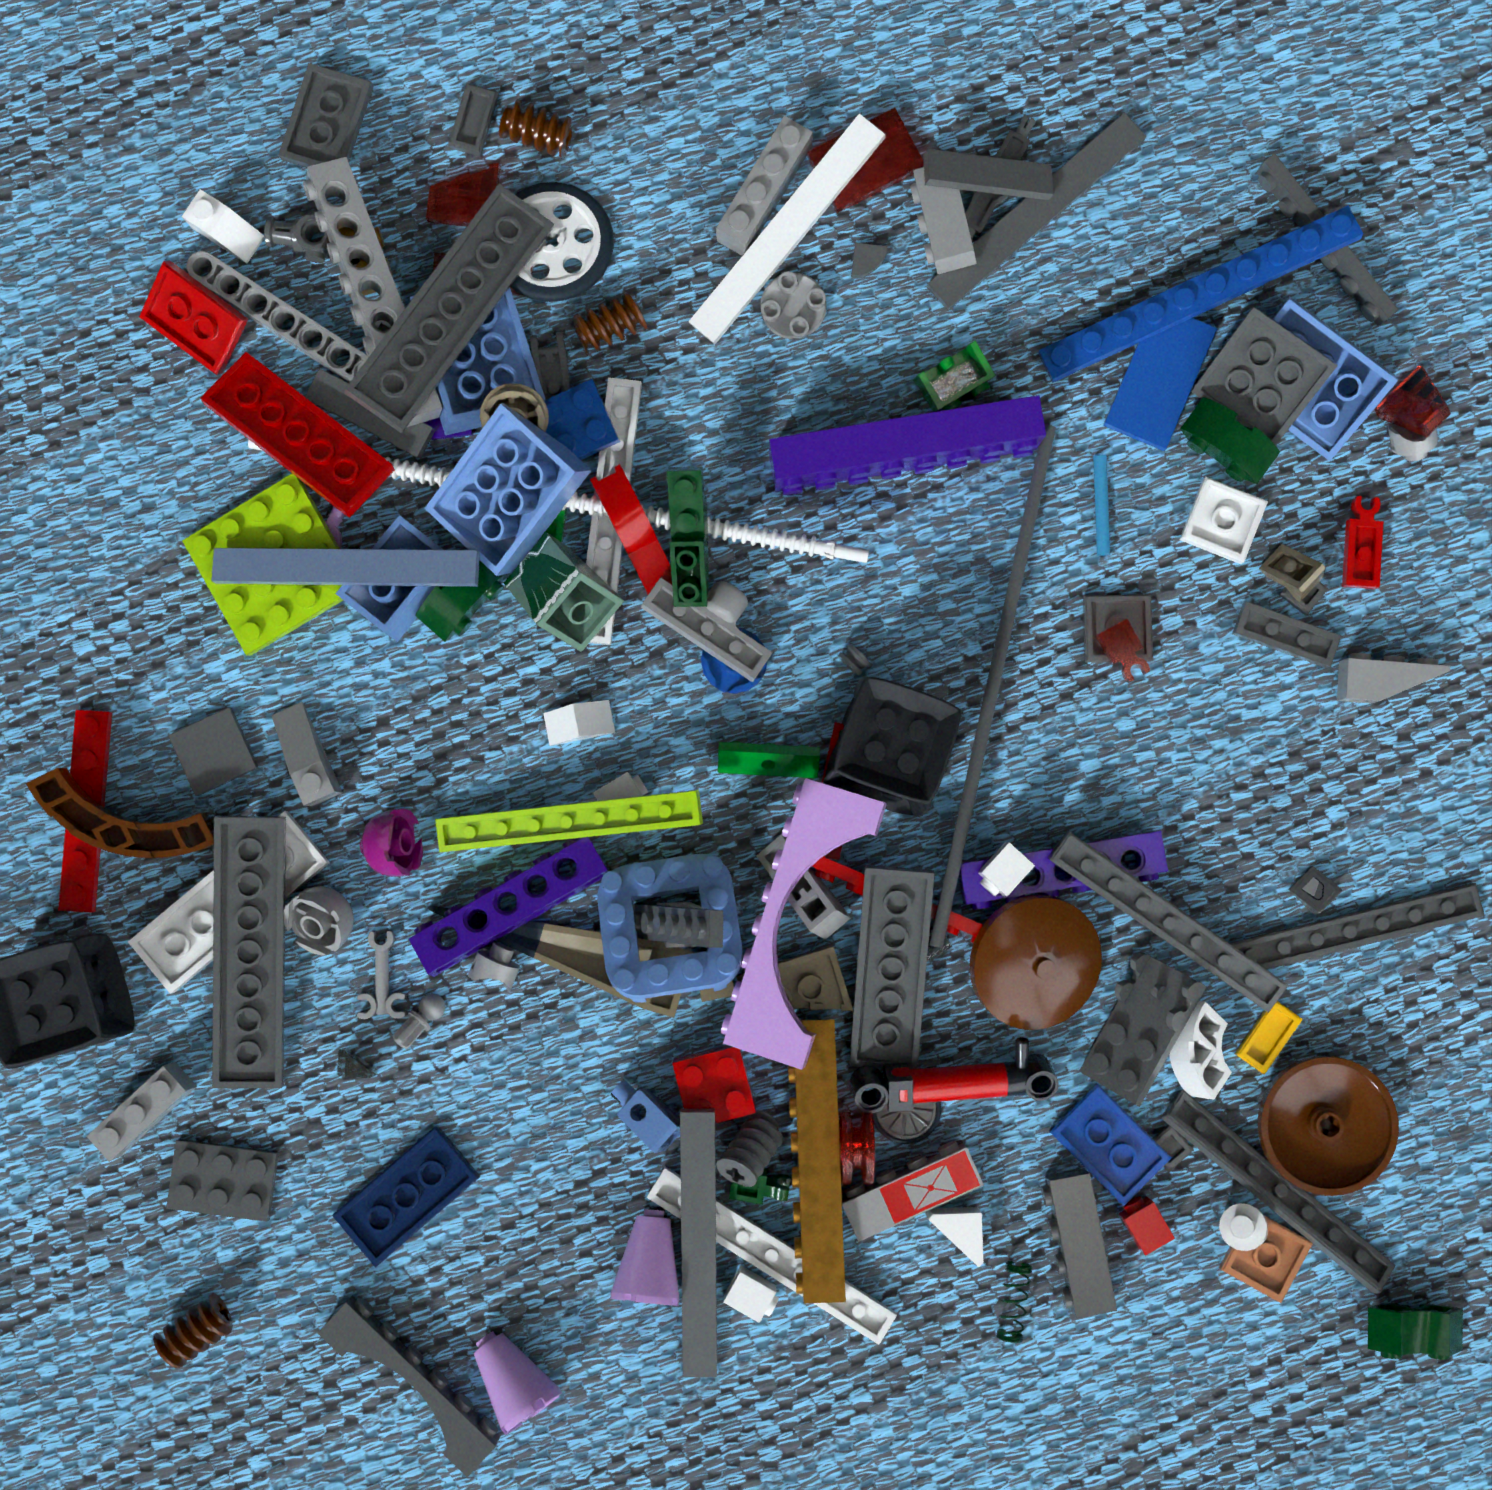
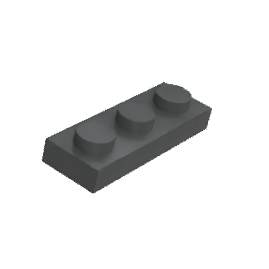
[1232,601,1341,668]

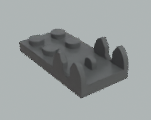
[1079,952,1206,1107]

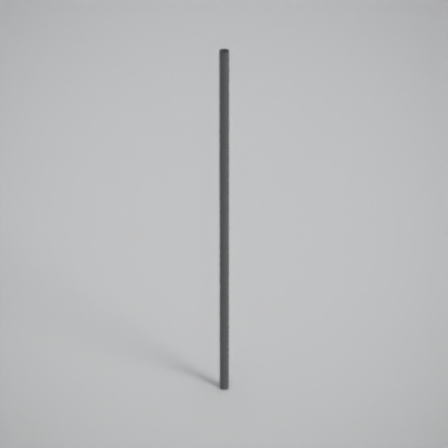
[929,425,1056,948]

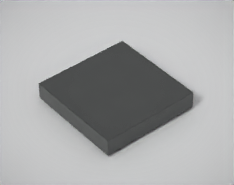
[1083,594,1153,663]
[168,707,259,796]

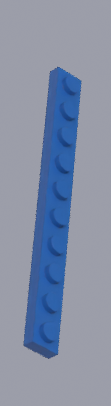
[1038,205,1363,383]

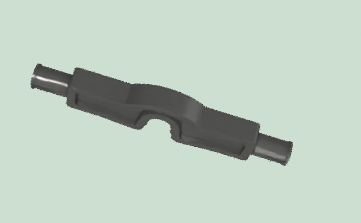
[965,115,1036,240]

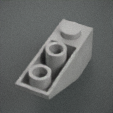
[1337,653,1450,704]

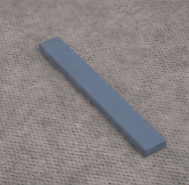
[211,548,480,587]

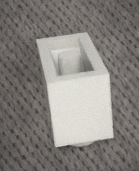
[182,189,265,264]

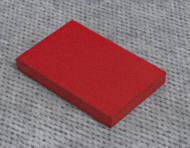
[139,260,248,375]

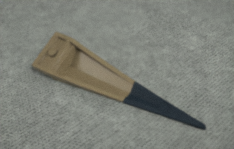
[428,905,694,1018]

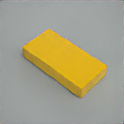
[1234,1001,1303,1075]

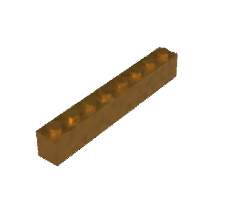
[788,1019,846,1304]

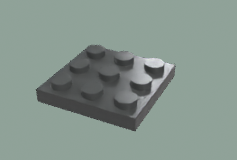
[1191,306,1338,446]

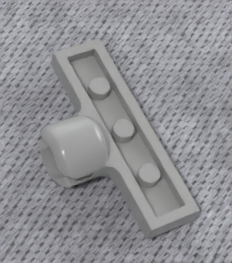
[641,578,773,682]

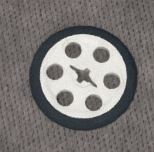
[510,182,614,302]

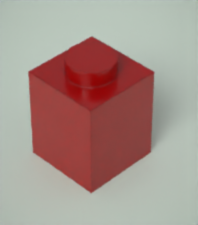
[1118,1196,1175,1256]

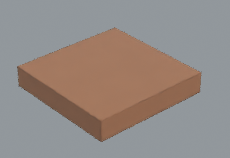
[1219,1215,1313,1303]

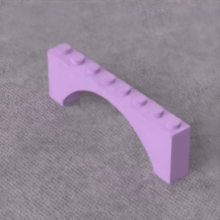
[721,778,887,1070]

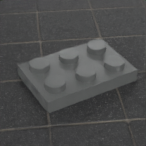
[278,63,374,168]
[166,1139,279,1222]

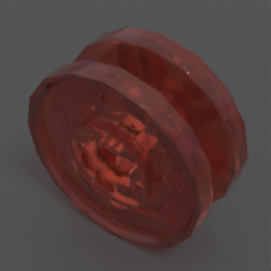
[839,1111,875,1184]

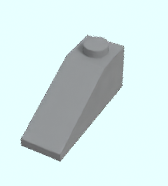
[271,702,343,806]
[756,834,851,940]

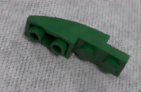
[667,467,709,607]

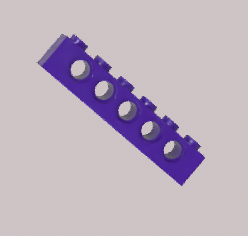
[958,831,1168,910]
[409,837,608,977]

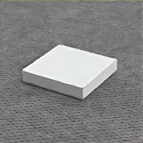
[1179,477,1268,564]

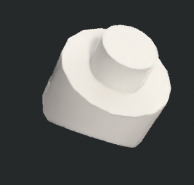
[1219,1203,1268,1251]

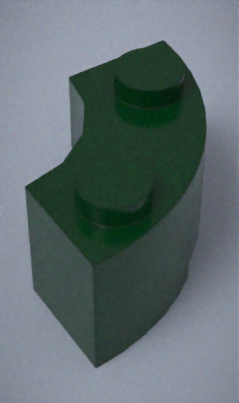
[1180,397,1280,484]
[415,561,506,642]
[1368,1303,1463,1360]

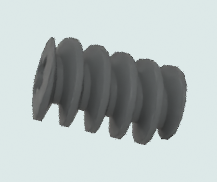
[716,1110,783,1187]

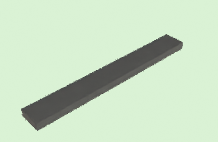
[926,112,1147,311]
[1047,830,1289,1013]
[1220,883,1485,980]
[1161,1090,1396,1294]
[680,1108,717,1377]

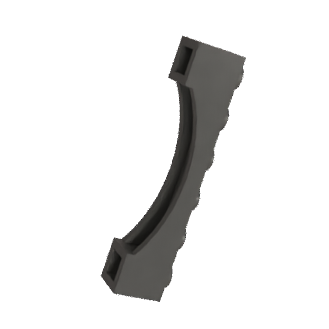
[317,1295,500,1478]

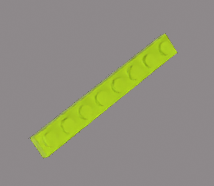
[435,790,703,853]

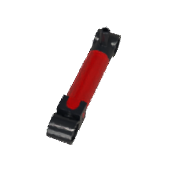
[850,1037,1059,1113]

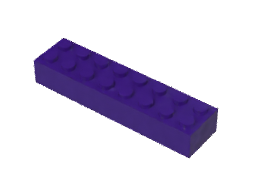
[769,395,1046,495]

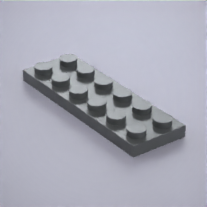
[849,865,934,1069]

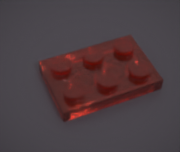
[807,107,924,213]

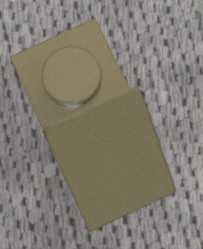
[1259,544,1326,602]

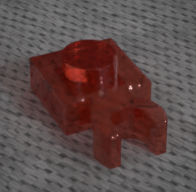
[1096,619,1150,683]

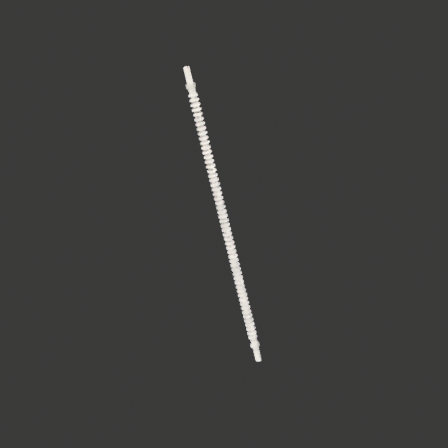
[248,439,869,563]

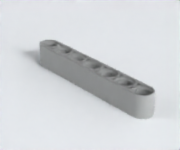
[187,251,368,383]

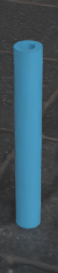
[1093,455,1110,556]

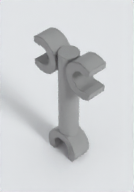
[357,931,407,1019]

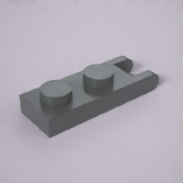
[530,331,571,400]

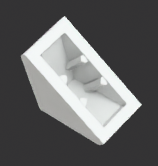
[543,700,615,746]
[925,1207,984,1267]

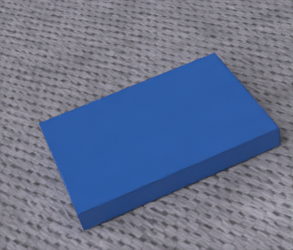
[1049,1083,1172,1206]

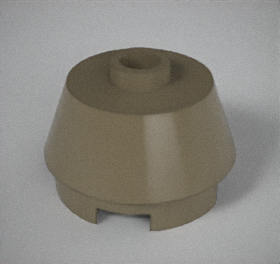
[480,383,549,432]

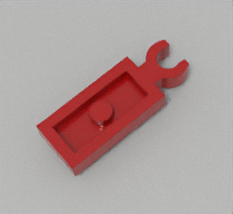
[1342,496,1384,589]

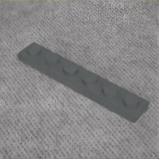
[1256,153,1398,326]
[633,904,723,948]

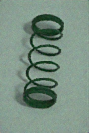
[996,1261,1033,1343]

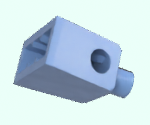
[610,1080,680,1153]

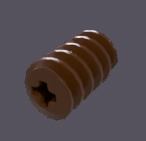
[499,99,573,159]
[574,292,648,356]
[153,1293,233,1368]

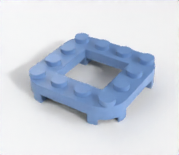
[597,854,744,1003]

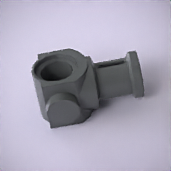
[264,211,330,263]

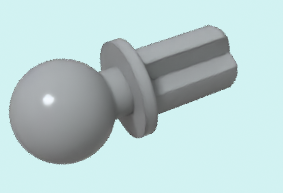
[393,993,445,1049]

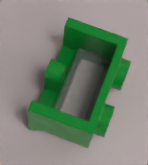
[913,341,996,412]

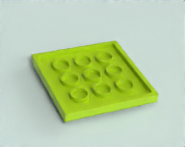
[182,474,343,656]

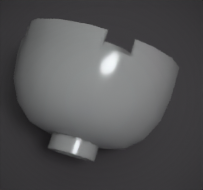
[283,886,354,956]

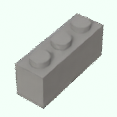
[910,167,977,274]
[86,1062,197,1162]

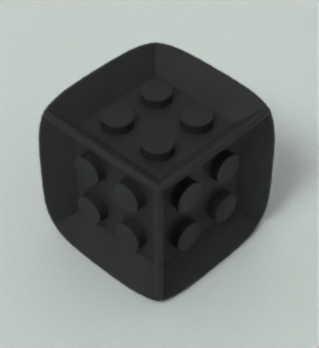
[823,676,962,817]
[0,933,135,1069]

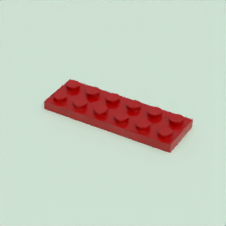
[200,352,395,518]

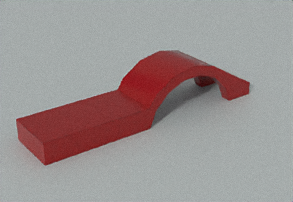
[590,464,672,594]

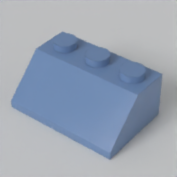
[335,515,443,642]

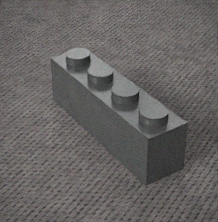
[1041,1168,1117,1319]

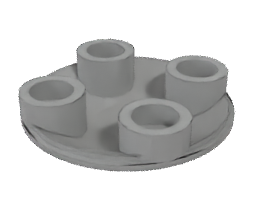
[760,271,826,339]

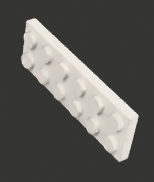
[128,811,330,994]

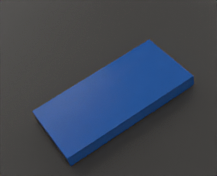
[1103,318,1217,451]

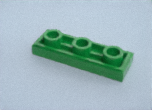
[718,741,820,779]

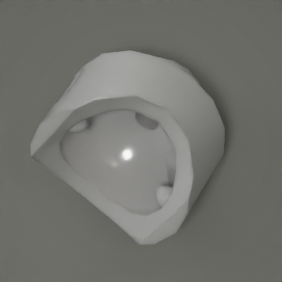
[1388,410,1438,461]
[468,942,520,992]

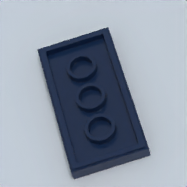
[332,1125,480,1268]

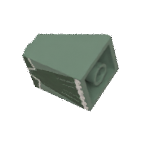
[504,532,624,652]

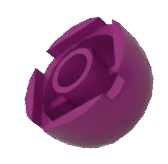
[360,808,423,877]

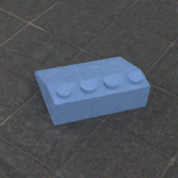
[408,287,546,435]
[1272,296,1398,461]
[424,403,591,576]

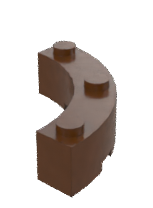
[26,768,214,858]

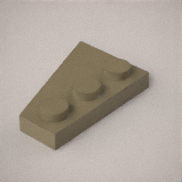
[736,944,853,1011]

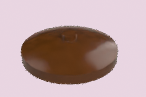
[969,895,1102,1030]
[1258,1056,1399,1196]

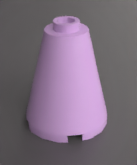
[610,1209,679,1306]
[474,1331,562,1435]

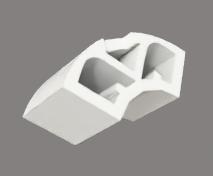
[1169,1001,1232,1100]

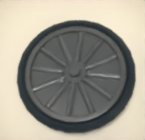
[870,1101,941,1144]

